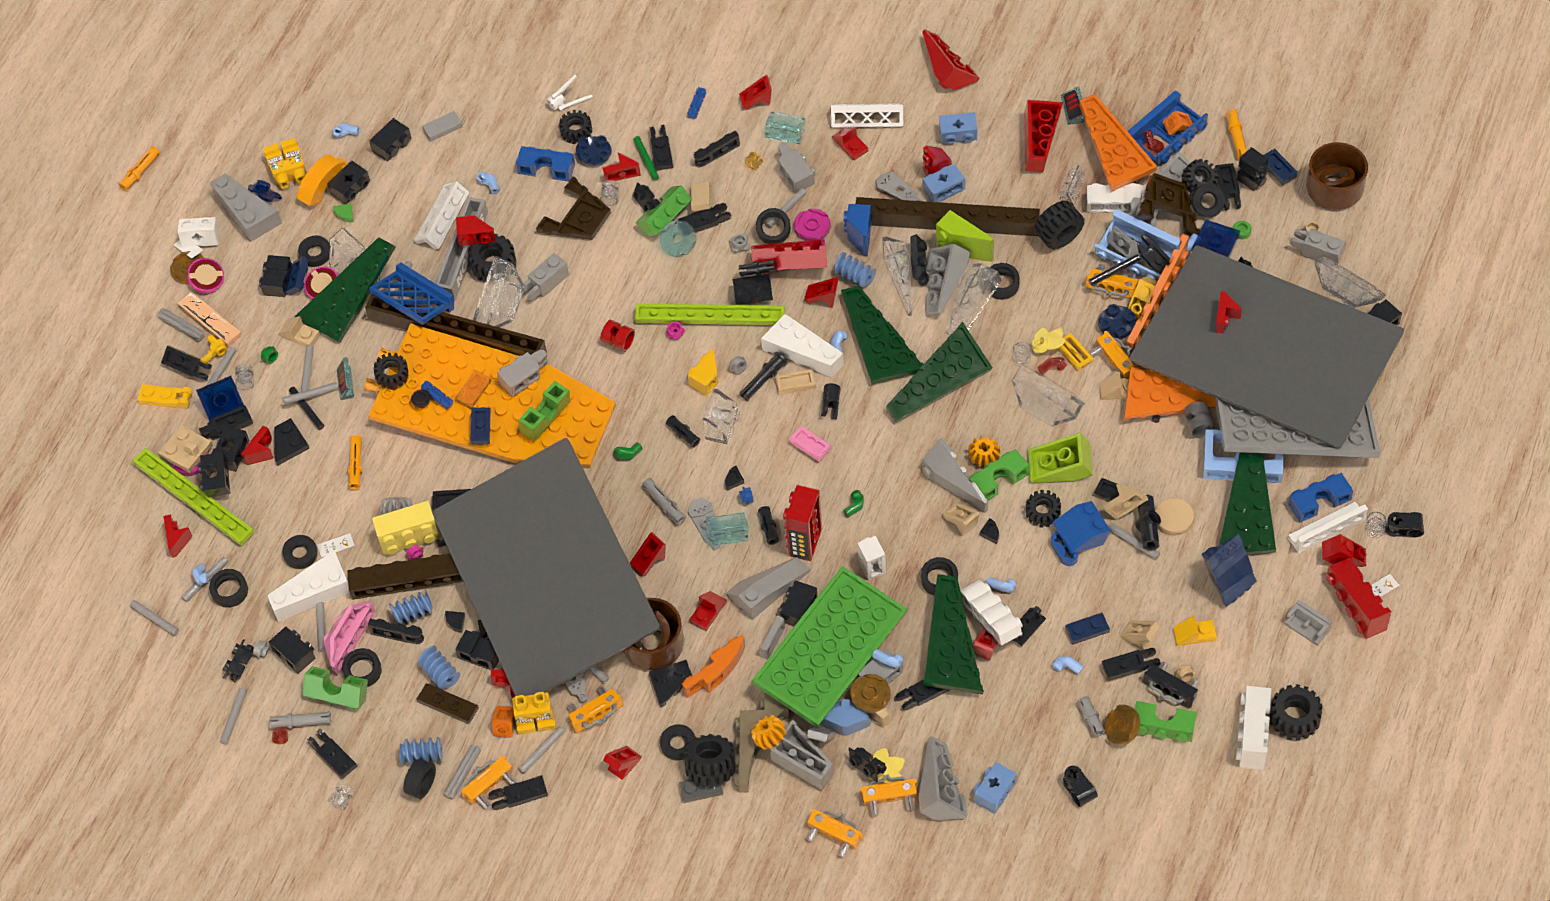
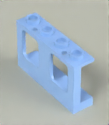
[1094,209,1180,281]
[1203,429,1283,483]

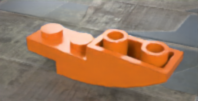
[682,635,745,698]

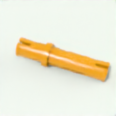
[1226,109,1247,160]
[118,146,160,191]
[347,435,363,490]

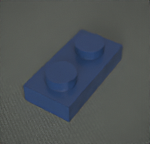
[1264,148,1298,185]
[285,256,309,296]
[470,407,491,445]
[1065,612,1110,645]

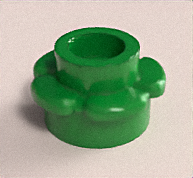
[261,346,278,364]

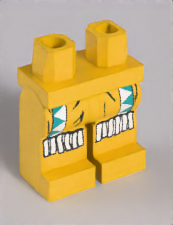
[262,138,307,189]
[512,692,556,735]

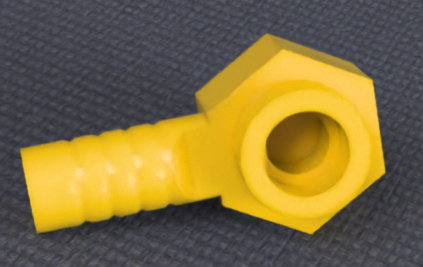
[201,335,227,363]

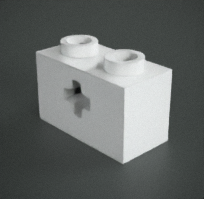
[178,217,220,247]
[858,536,886,580]

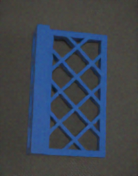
[369,263,454,325]

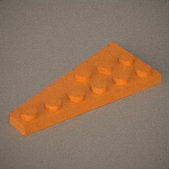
[1079,94,1157,192]
[1126,234,1189,351]
[1123,366,1216,421]

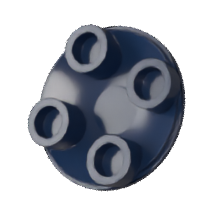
[576,135,612,165]
[1098,304,1136,339]

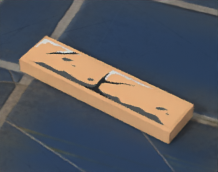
[178,292,242,347]

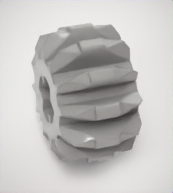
[380,497,412,515]

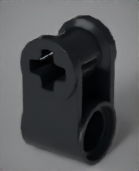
[1385,512,1424,538]
[1063,765,1098,807]

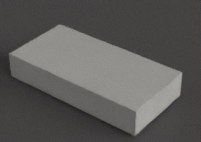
[422,111,463,141]
[760,616,785,659]
[807,727,835,742]

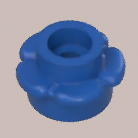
[739,487,754,505]

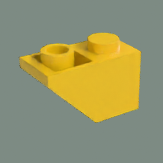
[1128,276,1157,319]
[688,349,719,396]

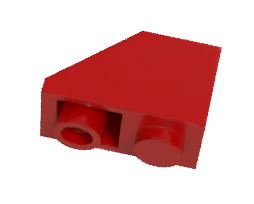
[922,145,952,175]
[456,215,496,246]
[1322,534,1367,567]

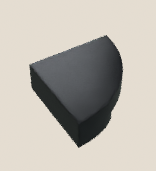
[725,466,745,491]
[980,518,999,544]
[445,611,466,633]

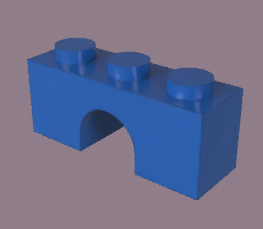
[516,146,575,182]
[1288,472,1353,523]

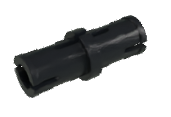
[738,259,778,277]
[666,415,700,448]
[758,506,779,545]

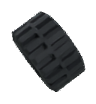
[1034,200,1085,250]
[468,234,517,284]
[1269,684,1323,741]
[684,734,736,787]

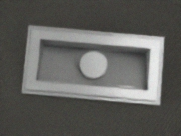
[1108,226,1139,258]

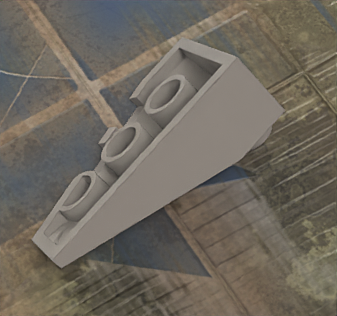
[926,244,970,316]
[922,437,988,513]
[726,557,810,619]
[919,736,967,820]

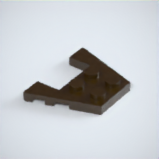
[1136,173,1201,236]
[536,176,611,240]

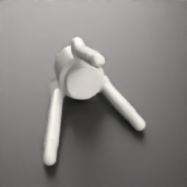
[546,75,593,111]

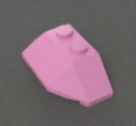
[323,602,375,676]

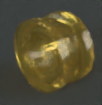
[744,152,763,170]

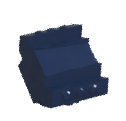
[1201,534,1257,607]

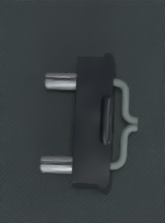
[1143,661,1199,708]

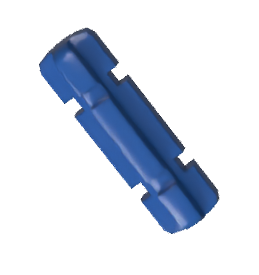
[687,87,706,119]
[421,381,453,409]

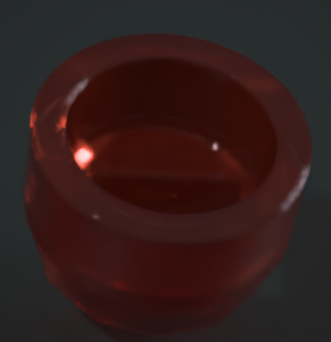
[272,727,288,744]

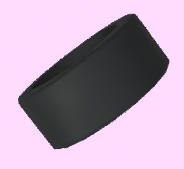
[756,208,791,244]
[984,263,1020,300]
[921,557,958,595]
[209,569,248,608]
[342,648,382,687]
[403,758,436,799]

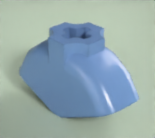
[821,699,871,735]

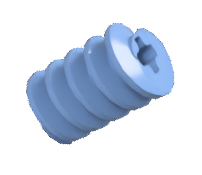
[835,252,876,288]
[389,590,433,624]
[418,646,460,689]
[399,737,443,764]

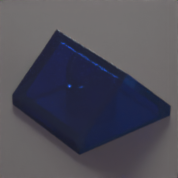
[196,375,244,422]

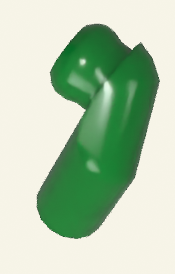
[613,442,643,460]
[843,490,864,518]

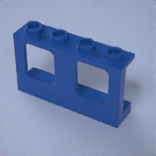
[1127,90,1208,168]

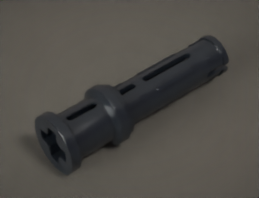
[739,352,788,401]

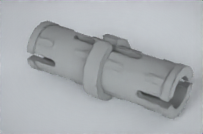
[1077,696,1105,737]

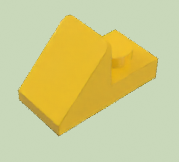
[1173,616,1217,646]

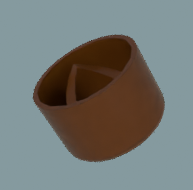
[1306,142,1368,210]
[623,598,684,670]

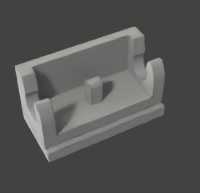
[1284,600,1332,646]

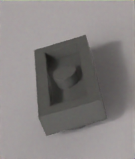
[679,780,723,803]

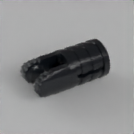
[821,383,841,420]

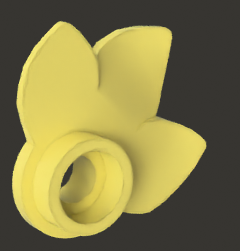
[1032,327,1066,353]
[869,748,905,783]

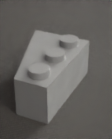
[770,719,833,790]

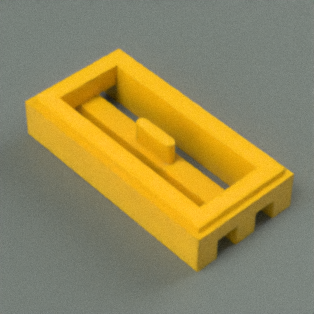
[1058,333,1094,371]

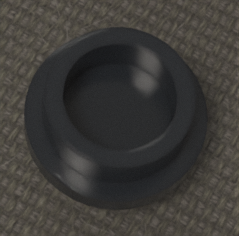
[411,390,430,408]

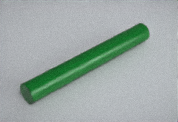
[633,136,659,181]

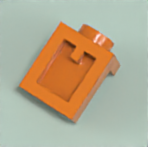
[1163,111,1193,136]
[492,706,515,737]

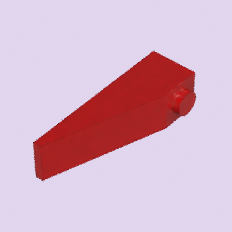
[922,29,980,90]

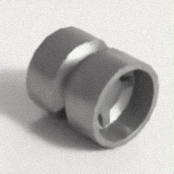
[1183,402,1214,438]

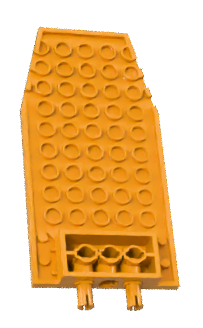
[364,323,616,468]

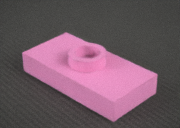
[789,426,831,462]

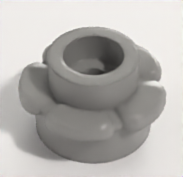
[730,356,747,374]
[253,640,270,659]

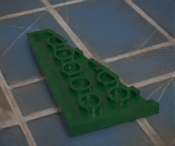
[294,237,396,343]
[841,286,923,385]
[886,321,993,423]
[1219,452,1276,555]
[923,574,984,695]

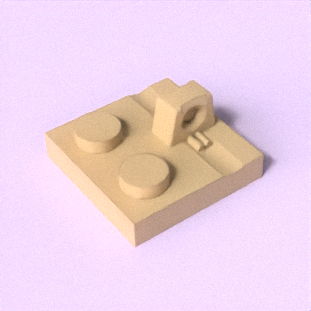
[159,425,213,473]

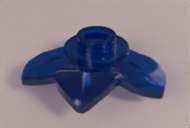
[248,180,282,202]

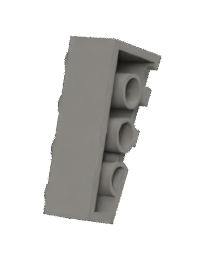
[210,173,282,242]

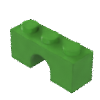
[635,185,692,236]
[518,381,570,441]
[969,449,1030,501]
[303,666,368,709]
[1135,701,1197,742]

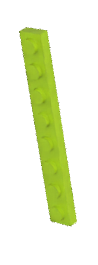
[635,303,785,325]
[132,448,254,546]

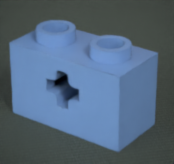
[939,112,978,144]
[923,164,965,202]
[973,762,1017,814]

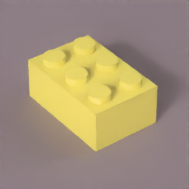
[372,501,440,556]

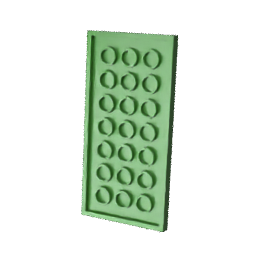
[751,566,907,728]

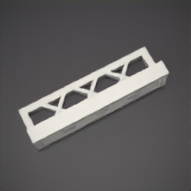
[831,103,903,127]
[414,181,469,250]
[1288,502,1368,554]

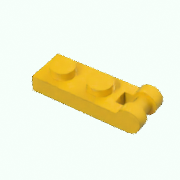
[137,384,193,409]

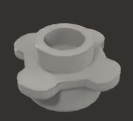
[730,234,750,252]

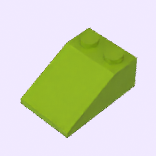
[936,210,994,262]
[1028,432,1093,483]

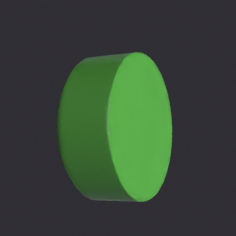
[1232,221,1252,240]

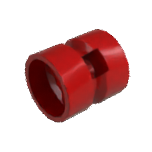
[600,319,635,351]

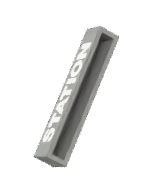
[435,197,488,301]

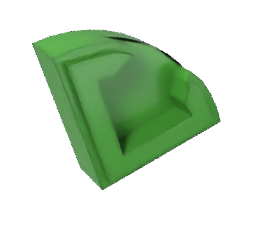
[333,203,354,222]

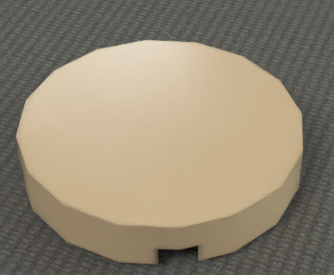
[1155,498,1194,535]

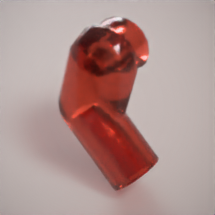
[1143,130,1164,153]
[1037,357,1067,374]

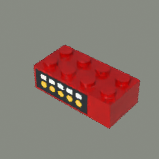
[783,485,822,561]

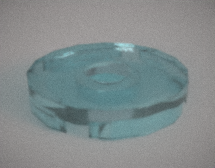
[660,221,696,257]

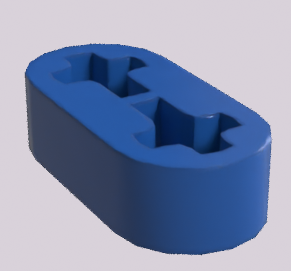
[1051,532,1079,566]

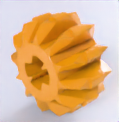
[968,435,1001,468]
[751,715,787,750]

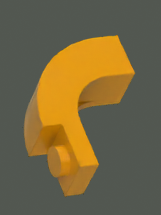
[296,154,348,206]

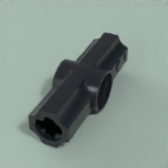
[1135,494,1161,551]

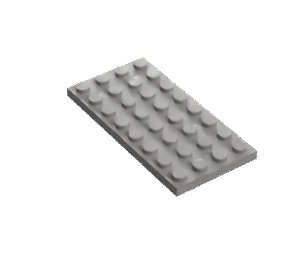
[1215,397,1380,458]

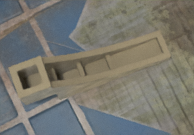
[735,692,789,793]

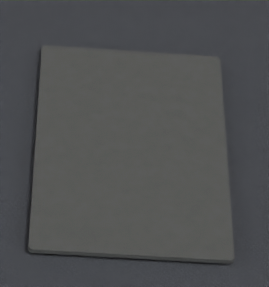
[1130,246,1404,448]
[432,438,660,696]

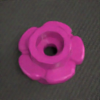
[666,322,685,339]
[406,544,424,560]

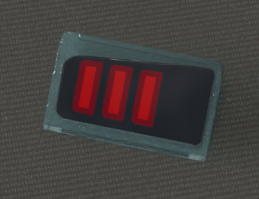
[1061,87,1085,125]
[336,357,354,400]

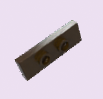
[416,683,479,724]

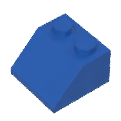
[843,204,871,257]
[1052,501,1111,554]

